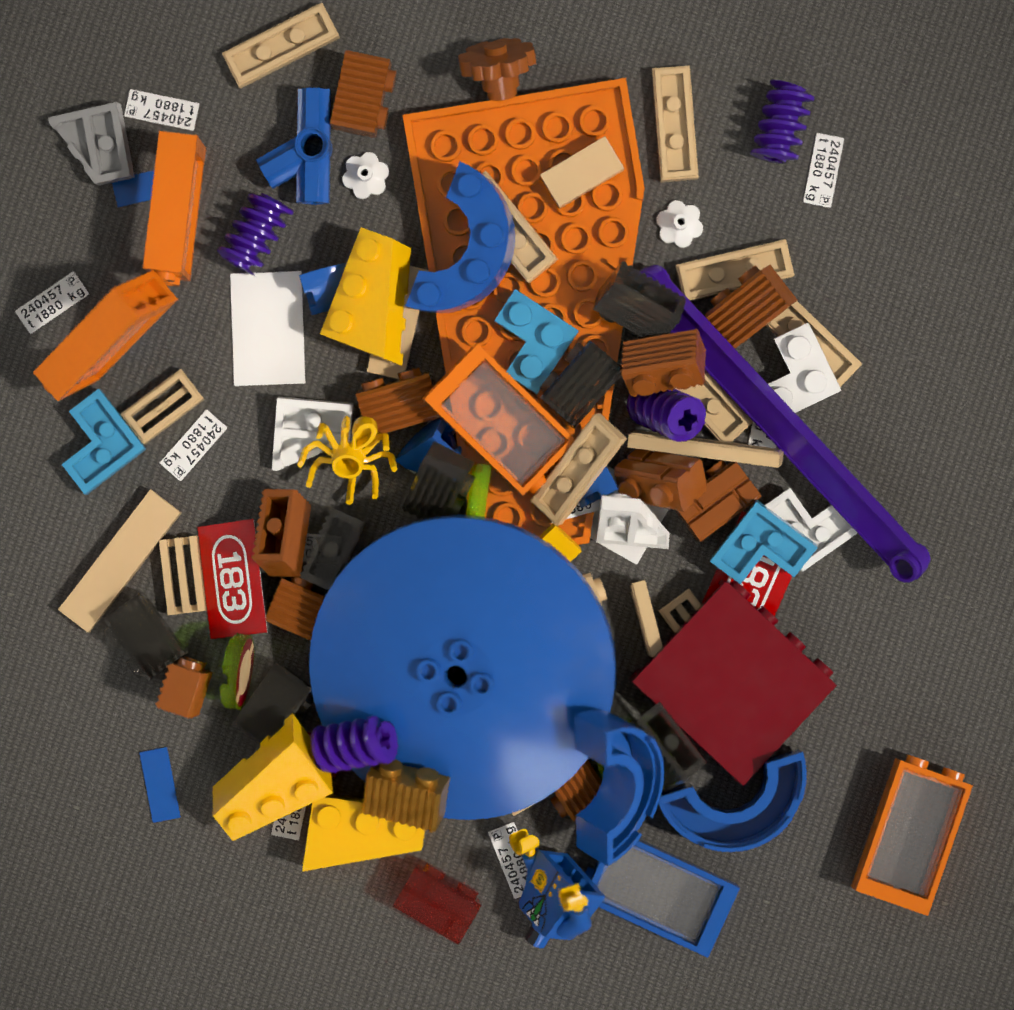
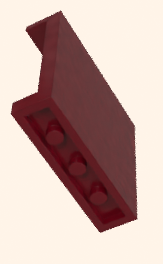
[629,579,837,786]

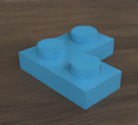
[494,289,579,395]
[62,389,146,495]
[710,500,818,584]

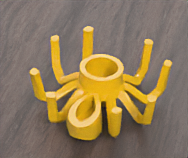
[297,415,397,505]

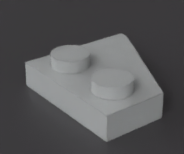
[48,102,135,186]

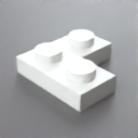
[768,322,841,413]
[765,488,857,572]

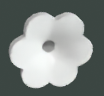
[342,152,389,199]
[657,201,703,248]

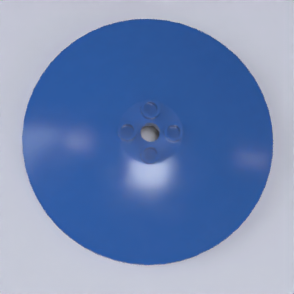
[309,515,616,820]

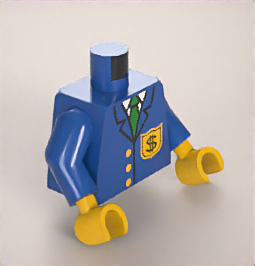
[509,828,605,948]

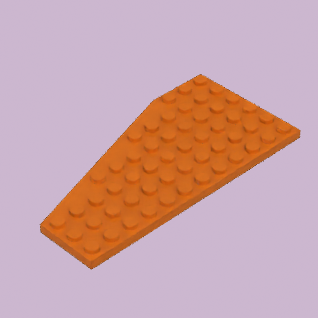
[403,78,645,545]

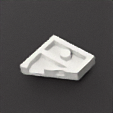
[272,397,354,471]
[596,494,670,549]

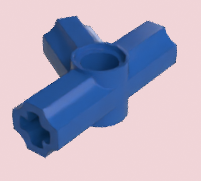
[256,87,333,205]

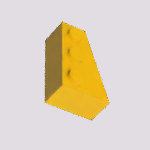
[320,227,411,366]
[213,713,333,841]
[302,794,426,872]

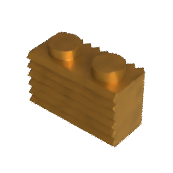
[362,759,450,833]

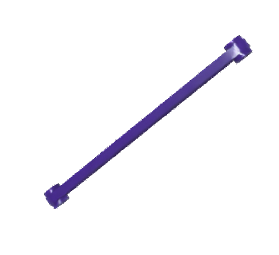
[629,265,931,583]

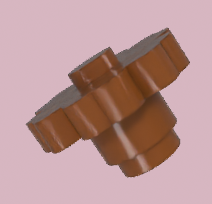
[458,38,536,101]

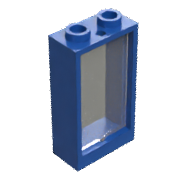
[585,839,740,958]

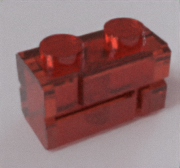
[393,862,482,945]

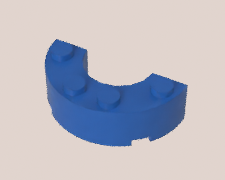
[405,162,515,313]
[574,710,664,866]
[658,749,807,852]

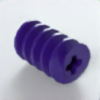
[750,79,815,164]
[217,193,294,277]
[627,388,706,442]
[311,716,398,773]

